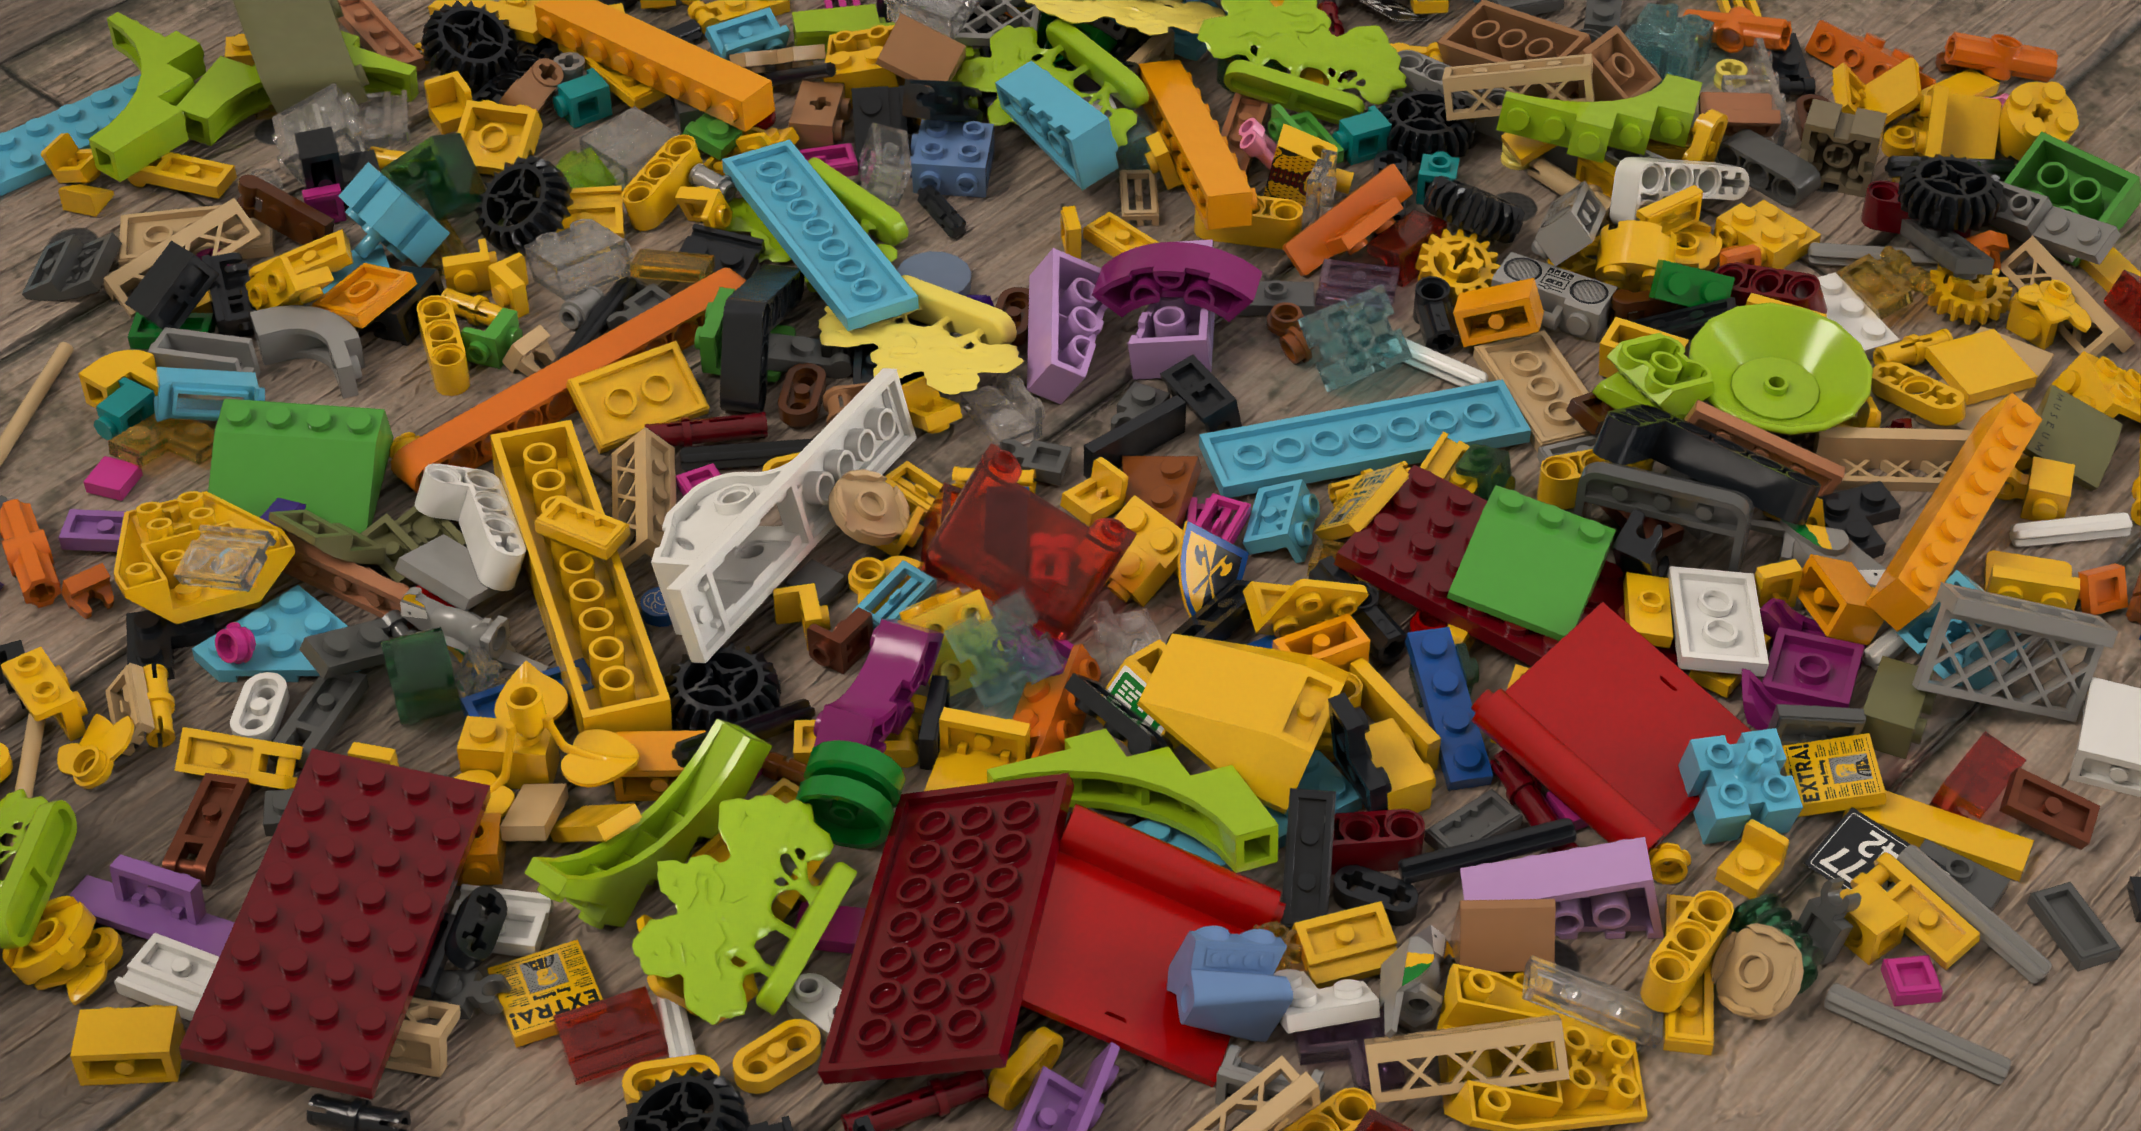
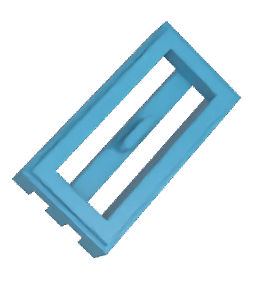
[852,560,937,631]

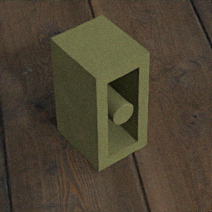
[1861,656,1937,759]

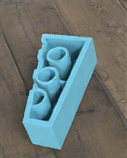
[995,61,1119,191]

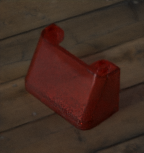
[926,443,1137,641]

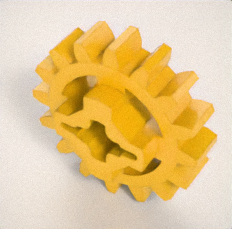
[1415,228,1501,306]
[1924,264,2012,325]

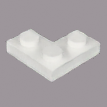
[1274,969,1380,1033]

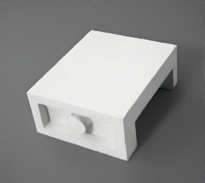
[2068,677,2141,797]

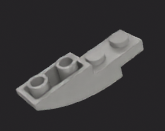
[1990,181,2121,265]

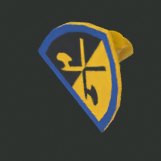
[1174,521,1249,618]

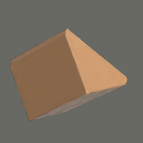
[876,13,966,81]
[1578,25,1663,102]
[1450,899,1556,972]

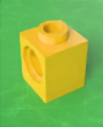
[1840,879,1909,965]

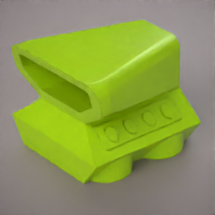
[1592,333,1715,420]

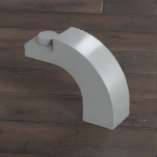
[250,305,365,399]

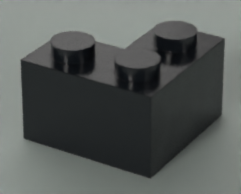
[294,126,380,211]

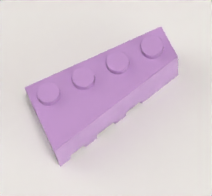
[1128,240,1215,380]
[1027,248,1108,404]
[1460,837,1664,939]

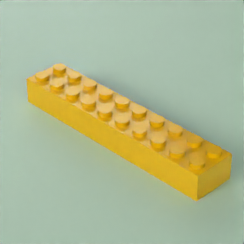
[490,420,672,733]

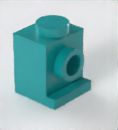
[553,68,613,129]
[1332,105,1392,165]
[1416,151,1460,205]
[94,377,161,448]

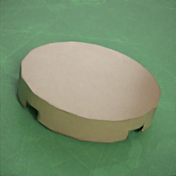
[828,469,910,546]
[1711,923,1804,1020]

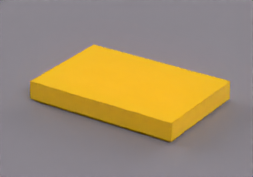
[566,341,710,454]

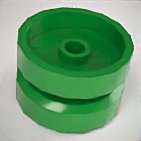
[795,740,906,849]

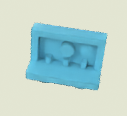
[705,7,790,61]

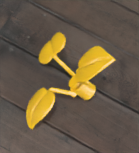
[454,661,640,818]

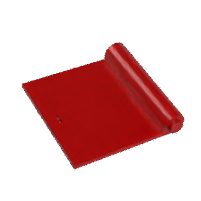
[1471,602,1752,852]
[1021,804,1286,1088]

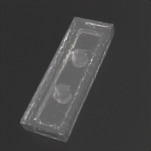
[1522,955,1663,1049]

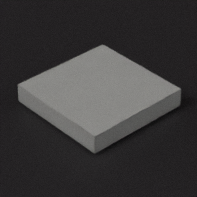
[395,534,500,611]

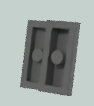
[22,232,122,301]

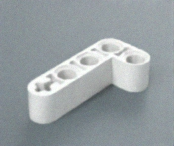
[1610,157,1749,227]
[415,463,526,591]

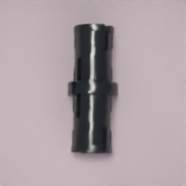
[307,1093,411,1131]

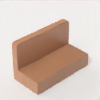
[1698,92,1781,137]

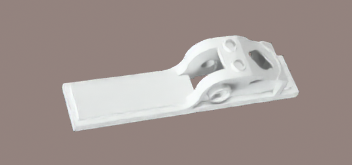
[651,368,917,663]

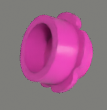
[215,622,256,664]

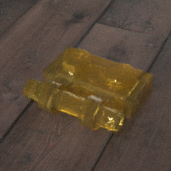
[1836,246,1936,320]

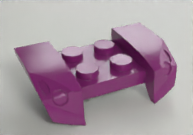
[1742,598,1866,730]

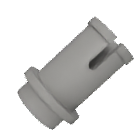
[688,163,737,203]
[559,285,605,329]

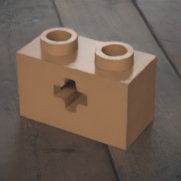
[789,80,851,150]

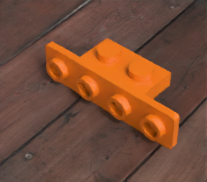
[1805,20,1936,111]
[1283,164,1413,276]
[1012,644,1101,758]

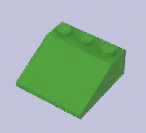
[1990,132,2141,267]
[1447,485,1616,641]

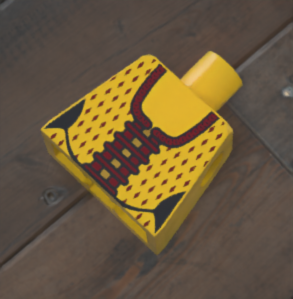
[1263,124,1354,208]

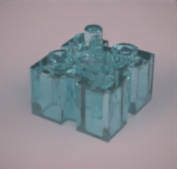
[1625,3,1715,86]
[1297,284,1413,392]
[943,586,1064,710]

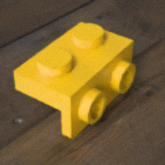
[245,255,334,310]
[1,647,88,742]

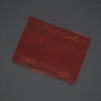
[553,986,668,1085]

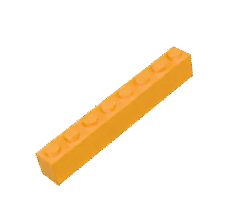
[534,0,776,132]
[1138,59,1257,230]
[1865,392,2043,632]

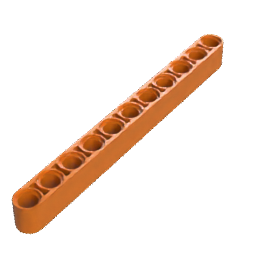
[391,268,747,493]

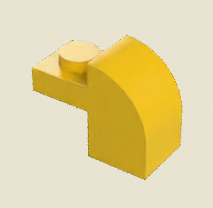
[78,350,159,408]

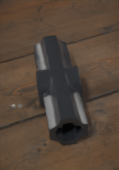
[1309,556,1407,665]

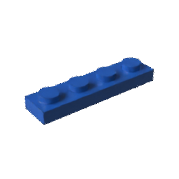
[1405,627,1493,791]

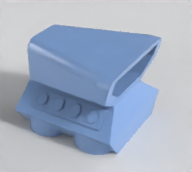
[1167,926,1293,1042]

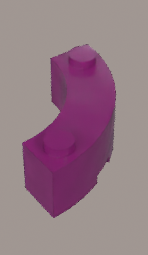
[1092,242,1263,322]
[814,619,944,753]

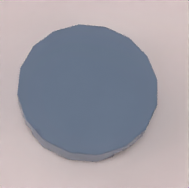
[897,251,972,296]

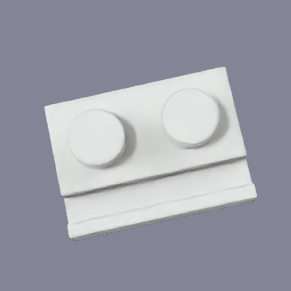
[451,884,554,957]
[114,933,219,1021]

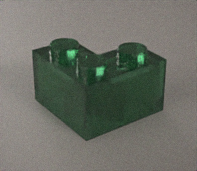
[381,133,486,220]

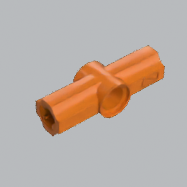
[1680,6,1792,53]
[1944,32,2058,83]
[0,499,61,608]

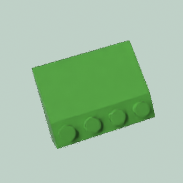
[208,399,394,533]

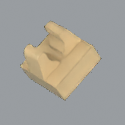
[502,324,556,377]

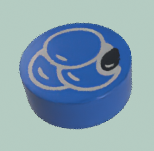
[640,587,672,627]

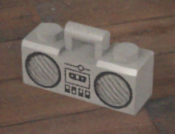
[1531,181,1606,267]
[1491,252,1618,343]

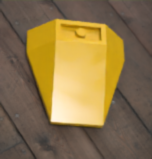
[113,491,295,624]
[1137,633,1349,815]
[1437,963,1648,1131]

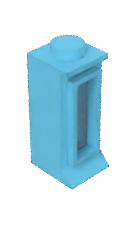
[153,367,265,422]

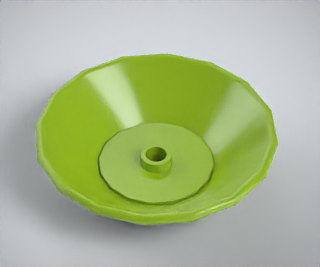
[1689,303,1873,435]

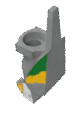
[1750,519,1886,589]
[400,587,549,673]
[1379,925,1454,1038]

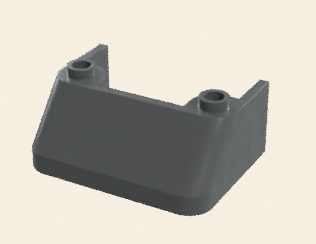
[1574,461,1754,572]

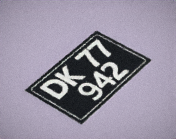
[1359,0,1429,21]
[1804,807,1954,892]

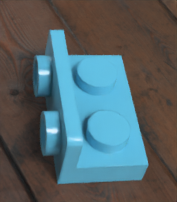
[1243,479,1320,563]

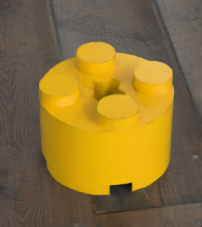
[1996,82,2079,160]
[1595,220,1677,292]

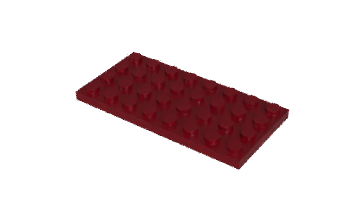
[1334,465,1678,666]
[179,748,491,1100]
[817,773,1074,1085]

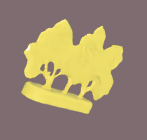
[1024,0,1226,36]
[818,275,1024,395]

